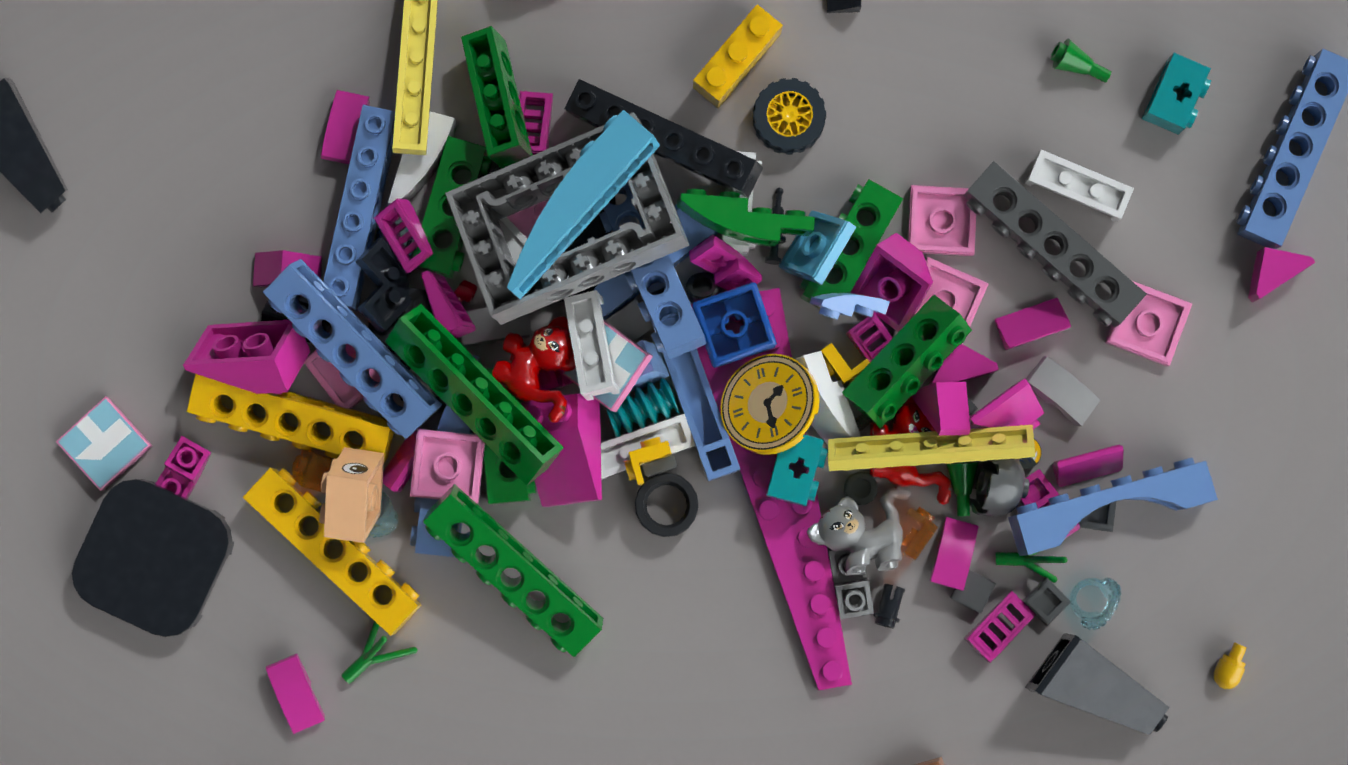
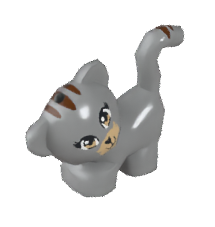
[807,486,911,575]

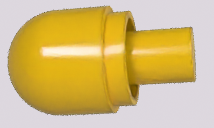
[1214,642,1247,689]

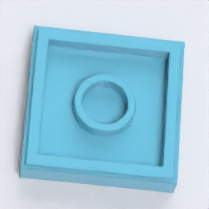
[779,210,856,285]

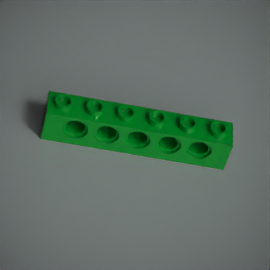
[385,304,564,485]
[423,484,604,657]

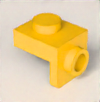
[821,343,870,385]
[624,437,672,486]

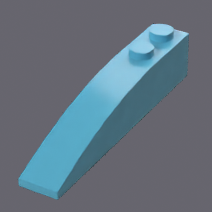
[507,110,660,300]

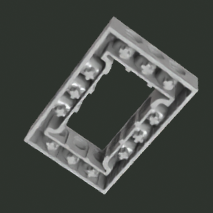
[445,112,690,325]

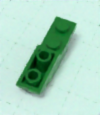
[677,189,815,247]

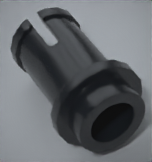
[873,584,905,629]

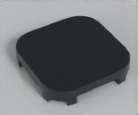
[72,479,234,637]

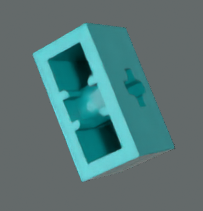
[1142,52,1211,135]
[766,434,828,506]

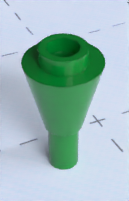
[1050,38,1111,83]
[946,461,979,516]

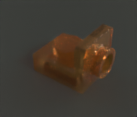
[292,449,334,492]
[902,507,938,561]

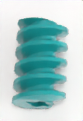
[606,378,680,438]

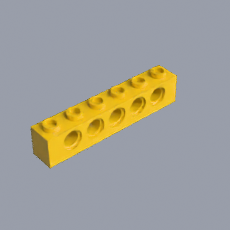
[187,374,394,463]
[243,467,422,636]

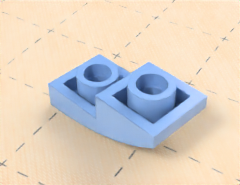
[810,293,890,320]

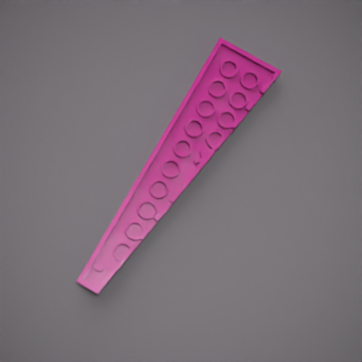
[691,288,852,690]

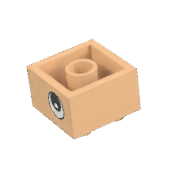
[319,447,384,543]

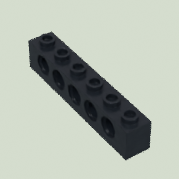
[564,79,763,198]

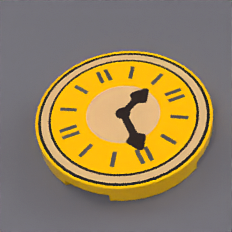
[721,354,819,455]

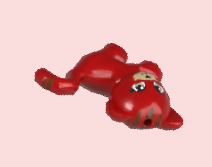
[492,316,576,423]

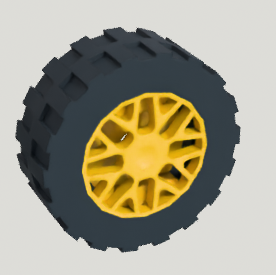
[752,78,826,155]

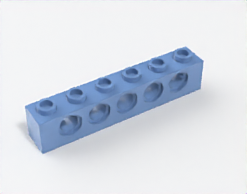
[1237,49,1348,249]
[323,105,395,311]
[599,183,706,360]
[263,259,442,439]

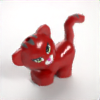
[870,397,952,505]

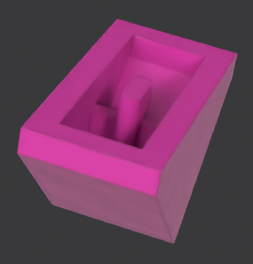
[1248,247,1315,302]
[253,250,322,287]
[929,344,999,385]
[911,382,971,436]

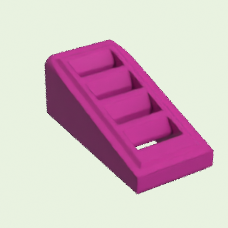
[519,91,553,155]
[374,198,434,273]
[421,271,476,339]
[846,313,893,362]
[964,591,1036,663]

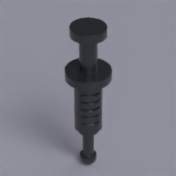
[765,187,786,265]

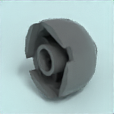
[970,459,1029,517]

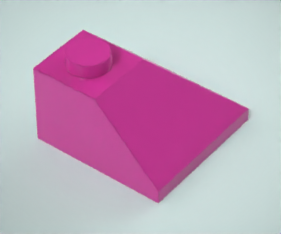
[851,233,933,332]
[970,378,1044,430]

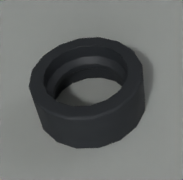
[635,473,699,537]

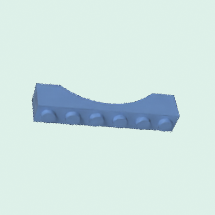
[648,282,740,482]
[1008,457,1218,556]

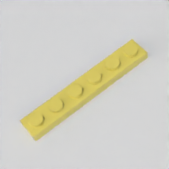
[392,0,438,155]
[828,425,1035,471]

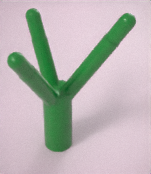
[996,552,1068,583]
[341,621,418,684]

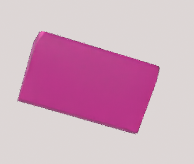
[994,297,1071,351]
[383,427,422,493]
[1052,444,1124,487]

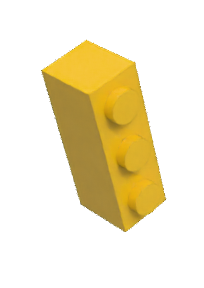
[693,4,783,108]

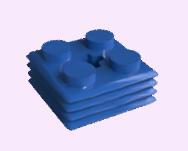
[692,282,777,368]

